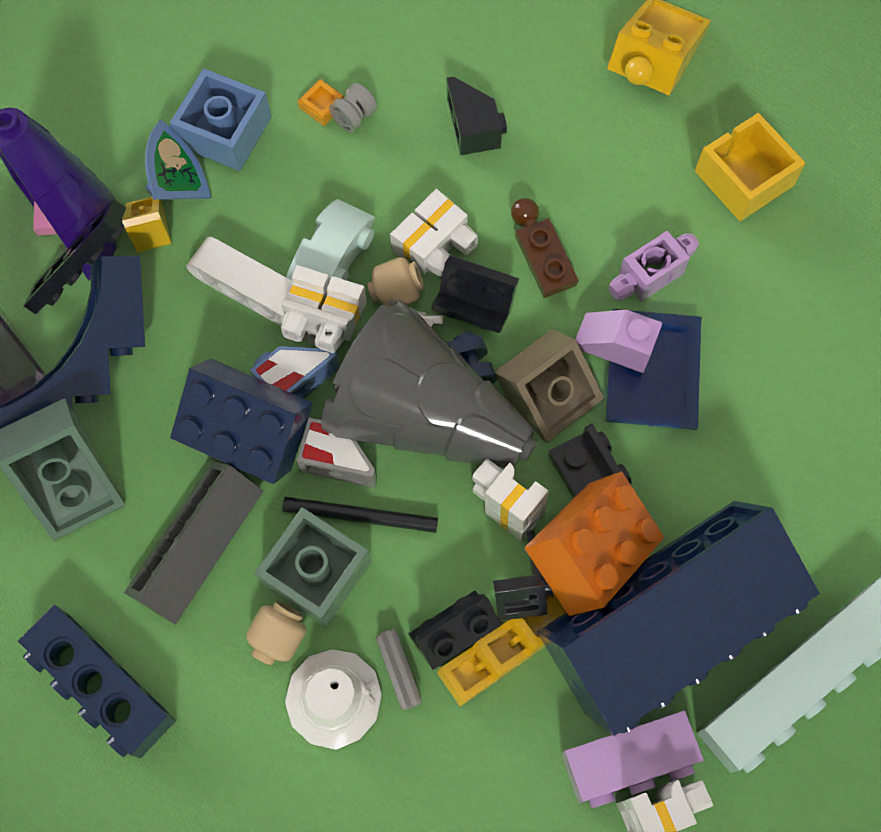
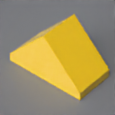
[122,197,172,252]

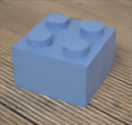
[170,68,272,171]

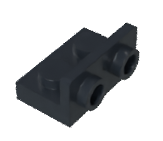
[432,255,519,333]
[548,423,632,498]
[408,590,501,670]

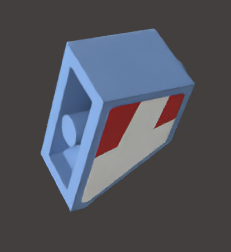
[250,346,340,398]

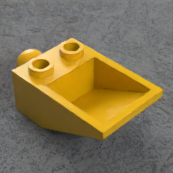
[607,0,711,95]

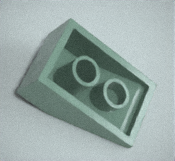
[0,398,125,541]

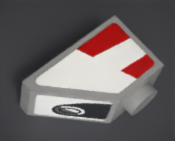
[297,417,377,488]

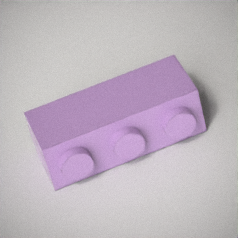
[562,711,704,809]

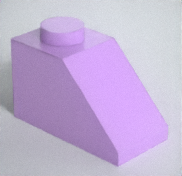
[575,310,662,373]

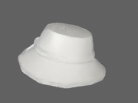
[285,649,382,750]

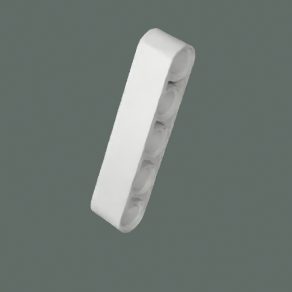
[186,237,345,352]

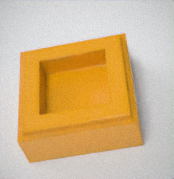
[297,79,345,126]

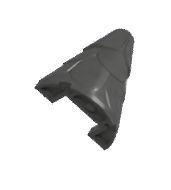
[321,298,537,469]

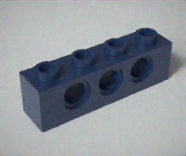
[18,604,177,758]

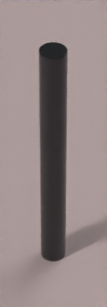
[282,496,438,533]

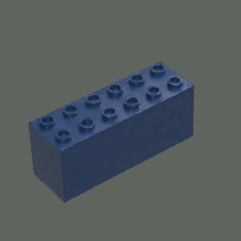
[537,501,820,736]

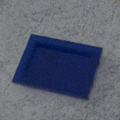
[605,309,702,430]

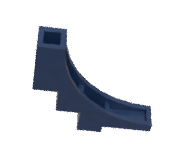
[0,256,145,429]

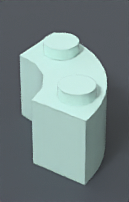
[286,199,375,281]

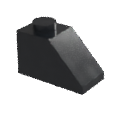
[447,76,507,156]

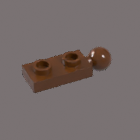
[511,198,579,298]

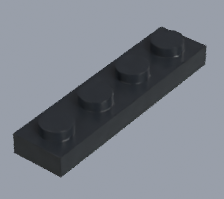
[23,199,126,314]

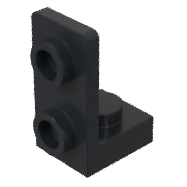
[493,530,554,621]

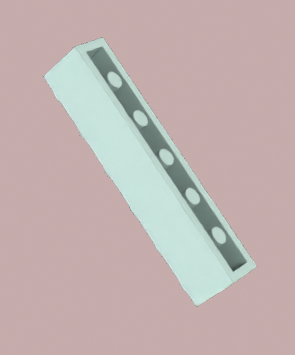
[697,577,881,773]

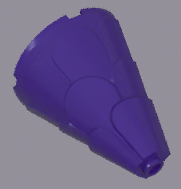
[0,107,122,281]

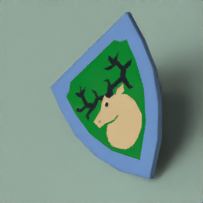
[145,119,211,200]

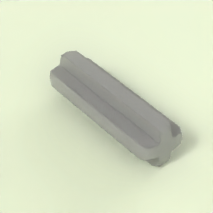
[376,629,422,710]

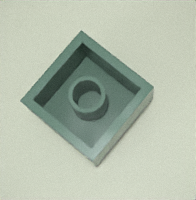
[254,507,372,627]

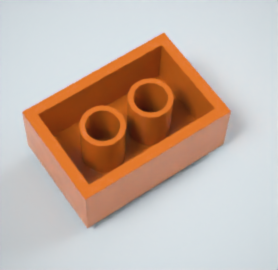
[524,471,665,616]

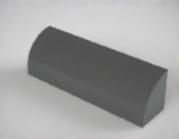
[124,461,263,625]

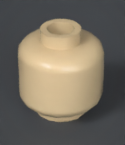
[367,257,424,308]
[246,601,307,665]

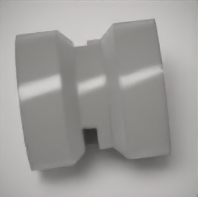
[329,83,377,133]

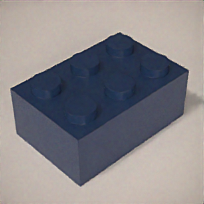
[170,358,313,484]

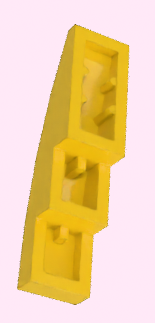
[437,592,566,707]

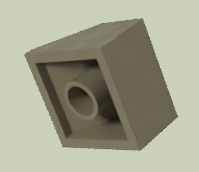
[494,329,605,442]

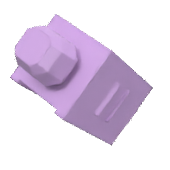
[608,231,699,302]

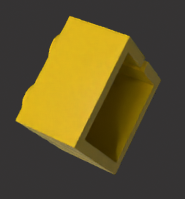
[695,112,806,222]

